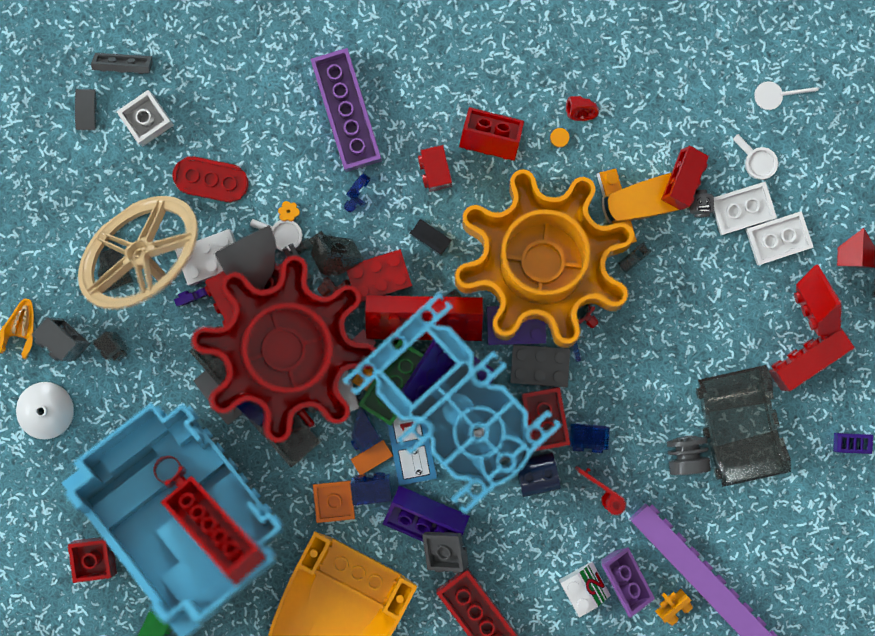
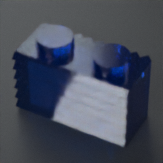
[568,423,610,453]

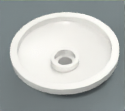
[16,382,74,439]

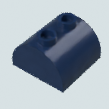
[518,452,560,497]

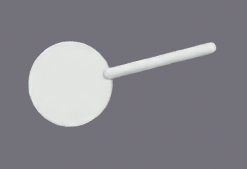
[754,81,819,110]

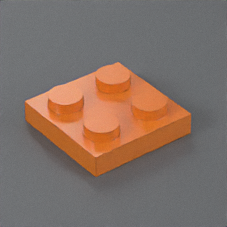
[313,480,355,523]

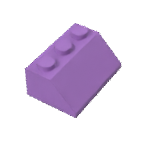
[601,547,655,618]

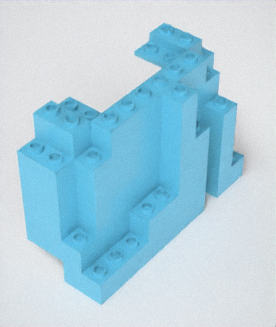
[61,403,284,636]

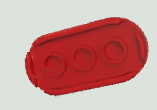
[173,156,249,203]

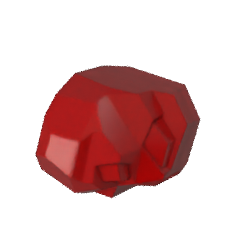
[566,96,599,121]

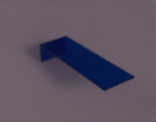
[236,401,264,427]

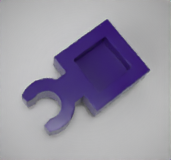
[174,288,208,307]

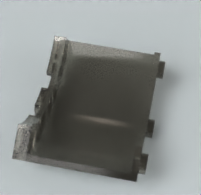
[696,365,791,487]

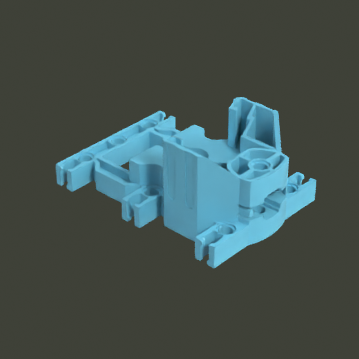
[343,292,562,514]

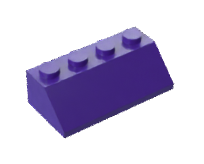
[383,486,470,542]

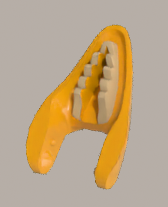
[0,299,34,359]

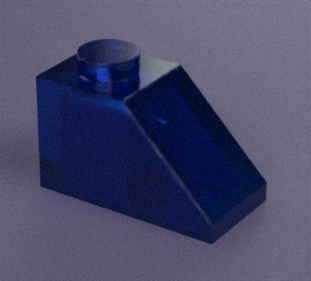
[351,408,382,453]

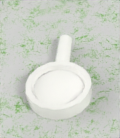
[733,134,778,180]
[250,219,303,251]

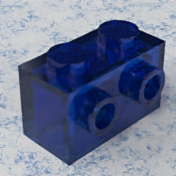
[350,472,392,506]

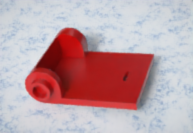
[574,466,626,515]

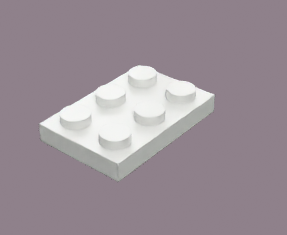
[713,182,777,235]
[745,211,814,266]

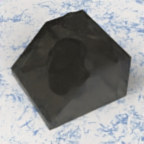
[311,234,363,276]

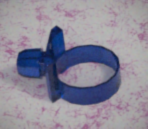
[344,173,371,213]

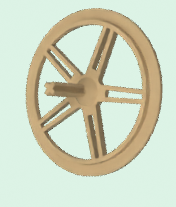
[78,196,198,309]

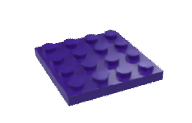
[401,339,495,403]

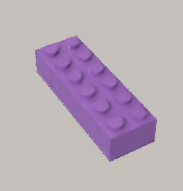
[311,48,382,172]

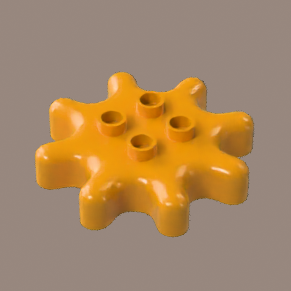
[455,170,634,348]

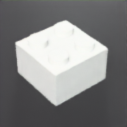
[116,90,174,146]

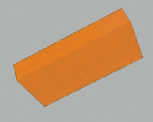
[350,439,393,476]

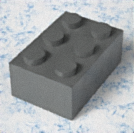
[31,317,91,361]

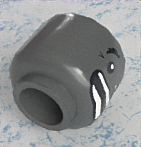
[689,190,714,218]

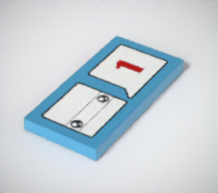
[387,417,437,486]

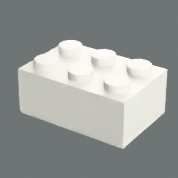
[175,229,236,286]

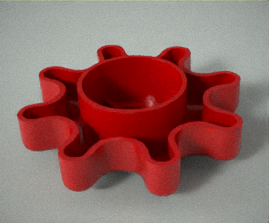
[191,256,376,442]

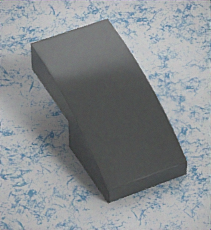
[75,89,97,130]

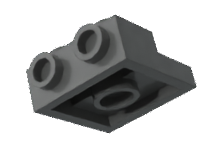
[422,532,469,573]

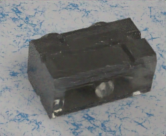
[93,332,129,361]

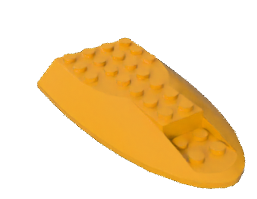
[268,531,418,636]

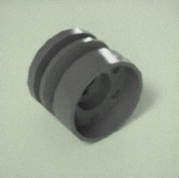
[666,436,711,475]

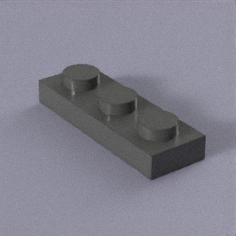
[91,53,153,74]

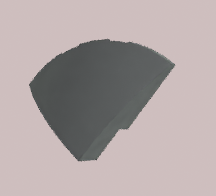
[214,225,277,290]

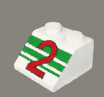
[559,562,611,617]

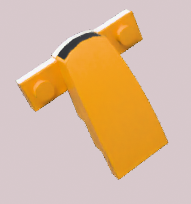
[597,169,689,243]

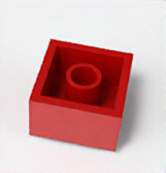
[418,145,452,192]
[68,537,117,583]

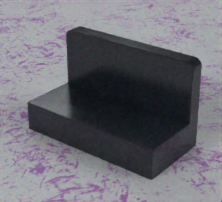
[409,219,452,256]

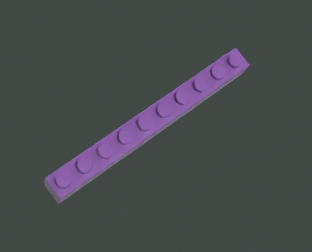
[629,503,777,636]

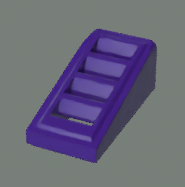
[833,433,873,454]

